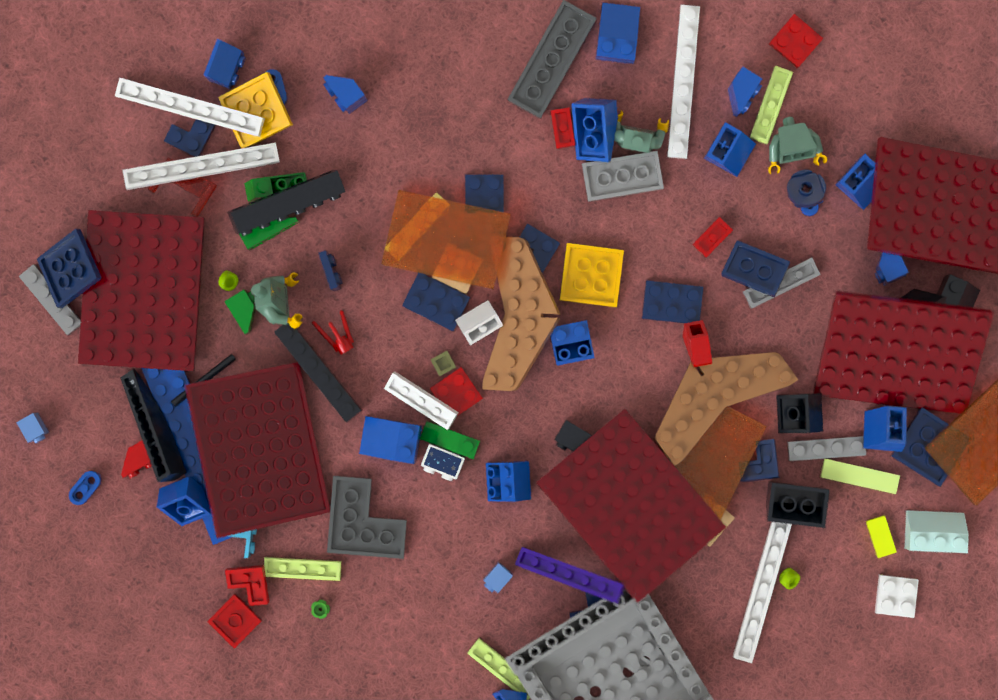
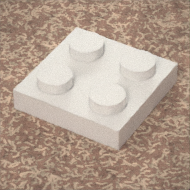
[875,575,919,618]

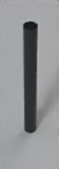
[171,354,236,407]

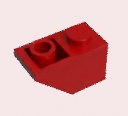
[683,320,712,368]
[121,440,152,479]

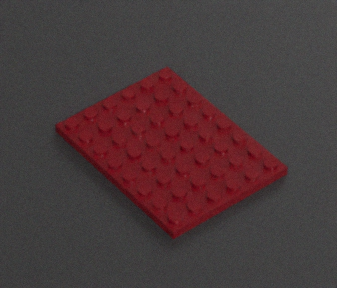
[867,137,998,274]
[78,210,205,371]
[813,291,994,414]
[184,362,330,538]
[536,409,727,604]

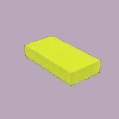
[866,515,897,558]

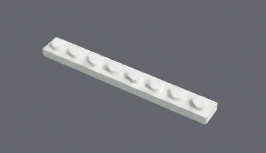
[667,5,700,159]
[115,78,265,137]
[123,143,280,190]
[733,522,792,663]

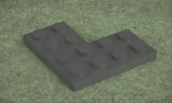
[327,476,407,559]

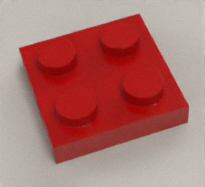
[769,14,823,69]
[430,367,483,416]
[207,594,262,649]

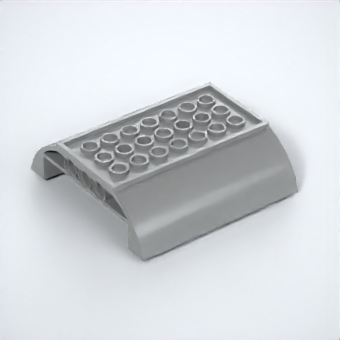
[505,589,713,700]

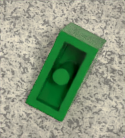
[224,290,256,335]

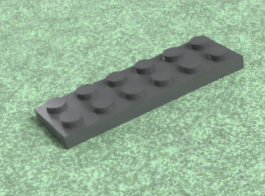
[507,0,597,119]

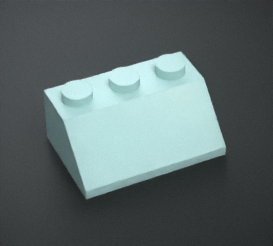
[905,510,969,553]

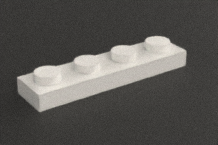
[384,372,459,430]

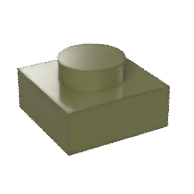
[431,351,456,376]

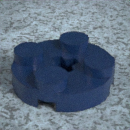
[787,170,826,208]

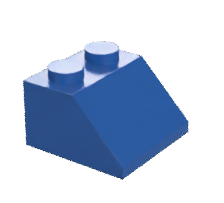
[204,39,246,89]
[875,252,909,286]
[157,476,211,526]

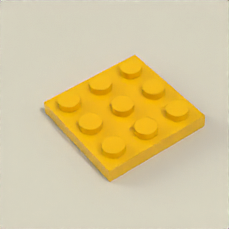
[218,72,293,149]
[560,243,624,308]

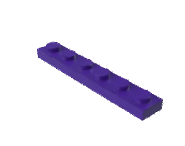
[515,547,625,604]

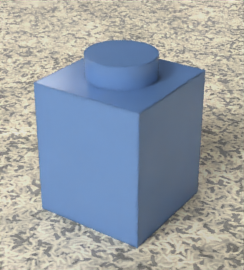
[16,413,49,444]
[483,561,513,593]

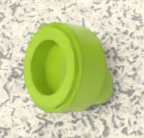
[218,270,238,291]
[779,568,800,590]

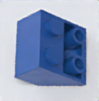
[728,67,762,117]
[323,75,367,114]
[704,122,756,177]
[835,154,875,210]
[550,320,595,366]
[863,406,907,452]
[486,461,531,502]

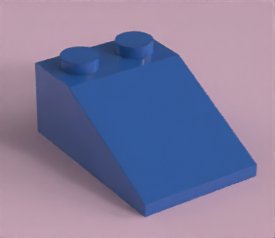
[595,2,640,64]
[572,98,618,162]
[359,416,422,464]

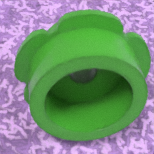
[311,600,330,619]

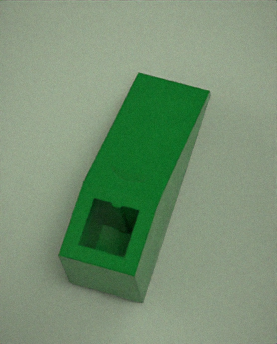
[244,172,307,202]

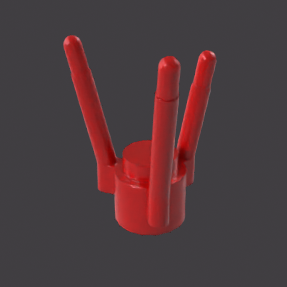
[312,310,354,355]

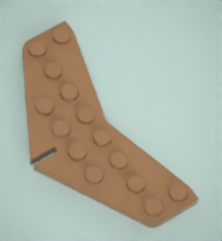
[482,237,561,391]
[655,352,798,466]

